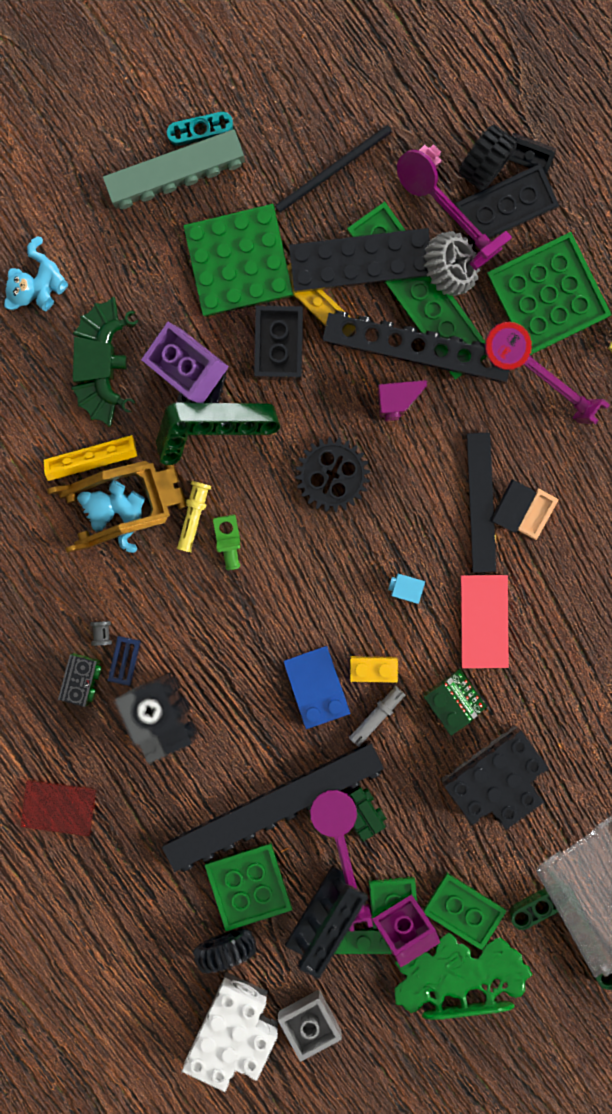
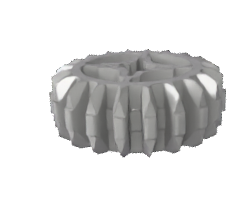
[423,231,480,296]

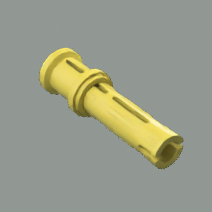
[177,481,212,552]

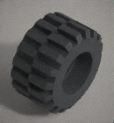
[458,124,517,191]

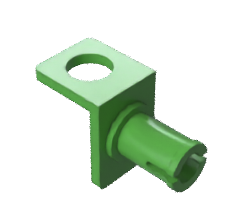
[213,515,240,570]

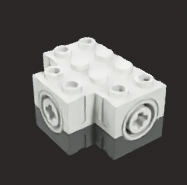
[182,972,278,1092]

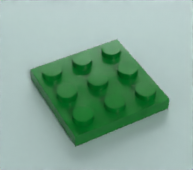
[205,842,292,931]

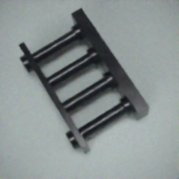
[285,865,368,979]

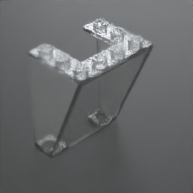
[536,816,612,978]

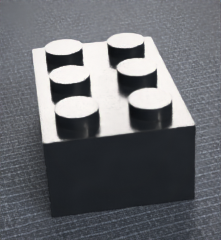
[254,306,303,381]

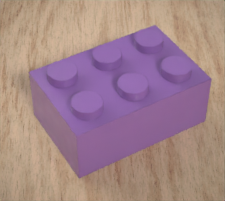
[141,322,229,403]

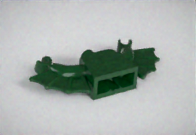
[71,297,138,427]

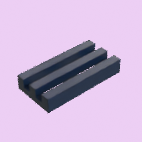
[108,636,141,686]

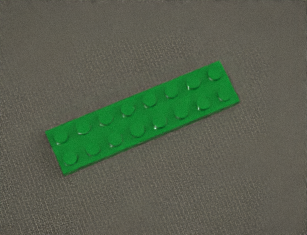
[347,202,487,381]

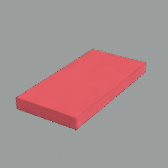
[460,575,509,668]

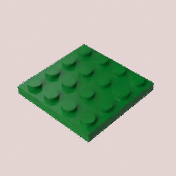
[183,204,294,317]
[486,232,612,355]

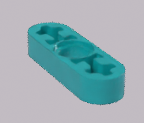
[167,112,233,146]

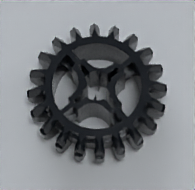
[193,929,257,973]

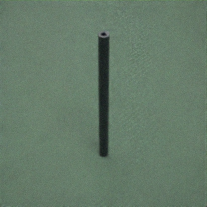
[275,125,392,213]

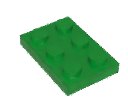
[422,872,507,950]

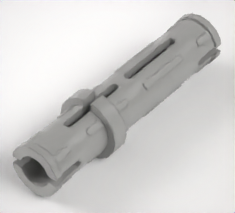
[349,686,406,747]

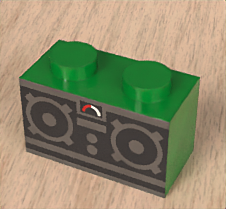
[58,653,102,707]

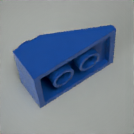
[284,646,350,729]

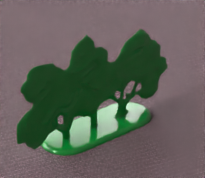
[394,932,533,1020]

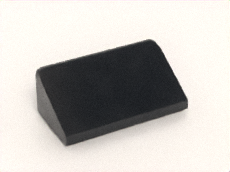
[509,133,556,174]
[490,479,536,533]

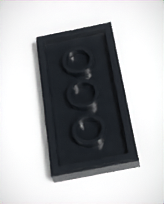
[455,163,559,247]

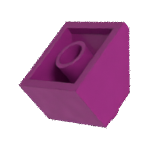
[377,380,427,421]
[372,895,440,968]

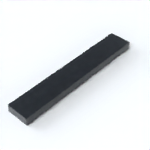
[466,432,496,572]

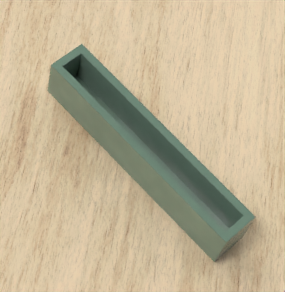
[103,129,245,209]

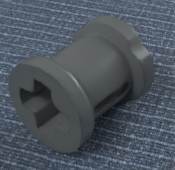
[90,621,112,646]

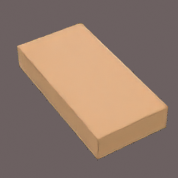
[518,488,559,540]

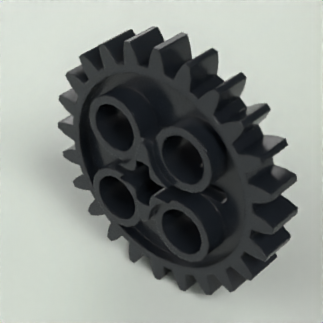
[295,437,370,513]

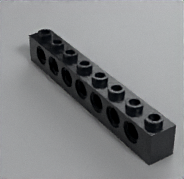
[323,310,510,384]

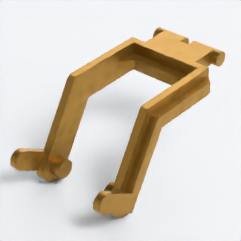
[47,461,187,553]

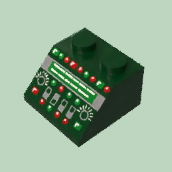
[422,669,487,736]

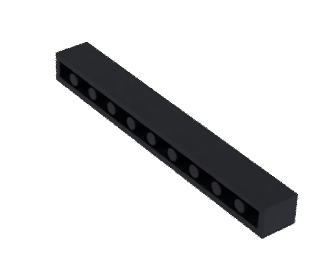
[162,741,384,872]

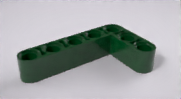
[156,403,280,465]
[508,881,612,990]

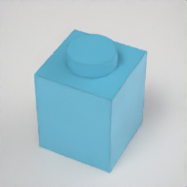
[388,573,425,604]

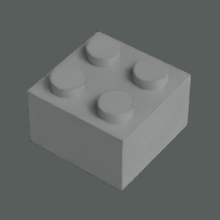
[278,990,342,1062]

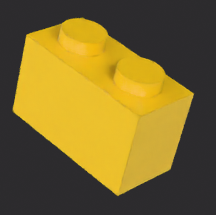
[350,656,398,682]

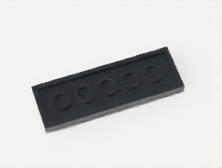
[289,228,430,293]

